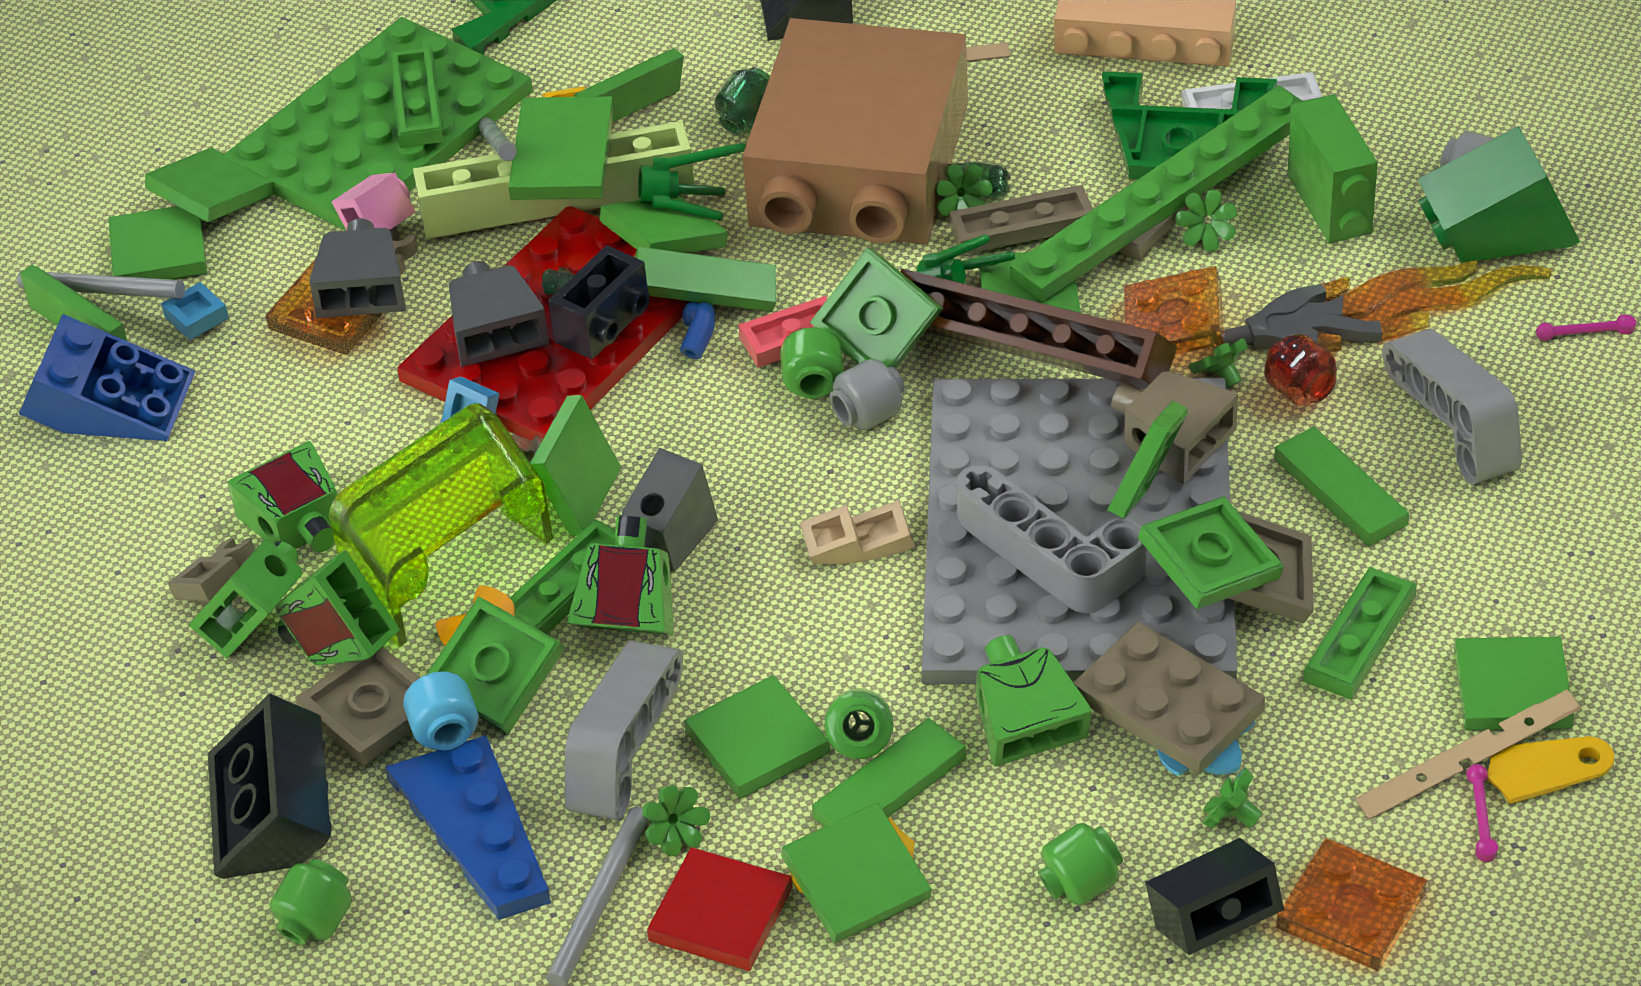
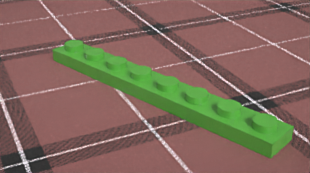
[1010,85,1303,302]

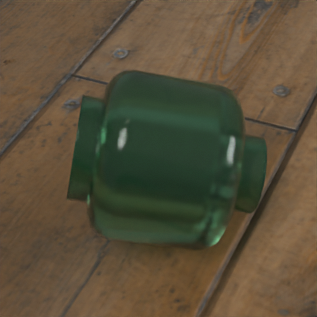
[714,67,770,135]

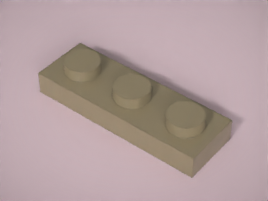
[949,185,1093,255]

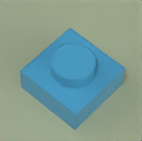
[161,282,229,340]
[441,377,500,441]

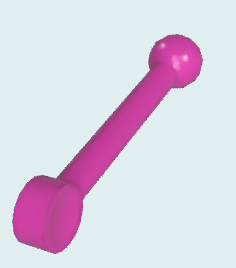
[1536,315,1636,341]
[1466,764,1498,862]

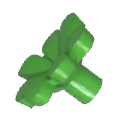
[936,164,992,216]
[1175,189,1237,251]
[1188,338,1248,389]
[1202,768,1262,829]
[642,785,710,856]

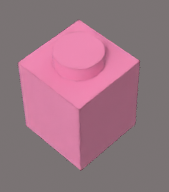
[331,172,416,231]

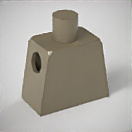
[1111,371,1238,485]

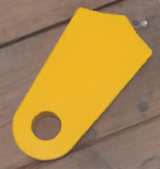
[1487,736,1614,804]

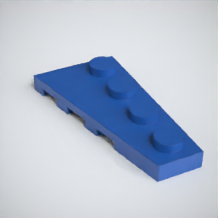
[385,735,551,920]

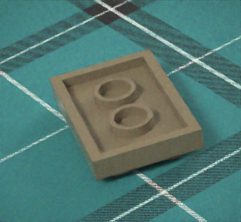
[1073,621,1265,775]

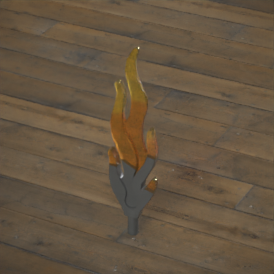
[1210,261,1552,354]

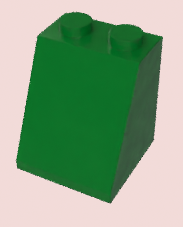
[1418,126,1580,263]

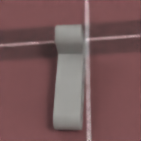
[1382,328,1522,485]
[956,465,1147,613]
[565,640,683,821]

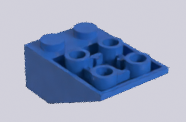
[19,314,196,441]

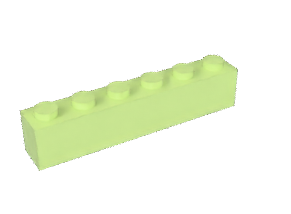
[413,121,695,239]

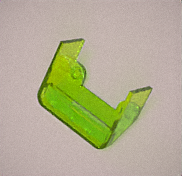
[329,403,553,647]

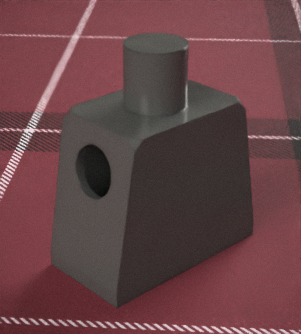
[310,218,406,318]
[449,261,549,367]
[622,448,718,571]

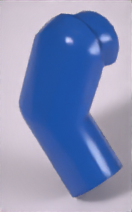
[679,302,715,359]

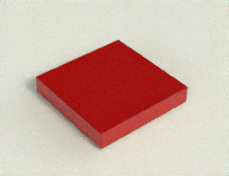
[647,847,793,971]

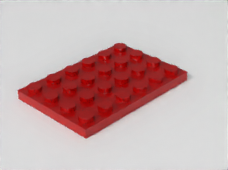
[397,206,692,441]

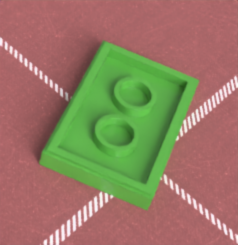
[508,96,614,200]

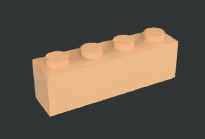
[1054,0,1236,67]

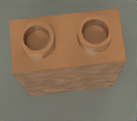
[742,18,968,245]

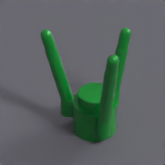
[638,143,746,220]
[917,234,1015,284]

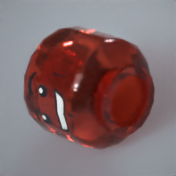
[1264,333,1337,406]

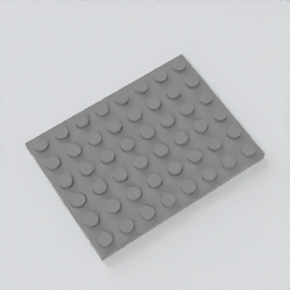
[922,378,1237,684]

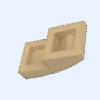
[800,500,915,564]

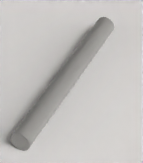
[478,118,517,161]
[17,270,185,299]
[546,807,649,986]

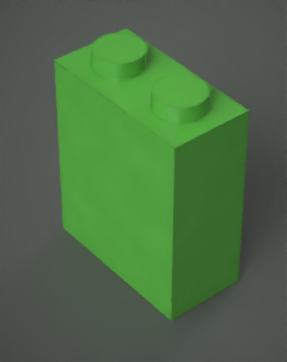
[1287,94,1378,243]

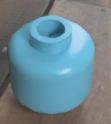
[403,671,479,750]

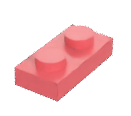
[738,296,827,368]

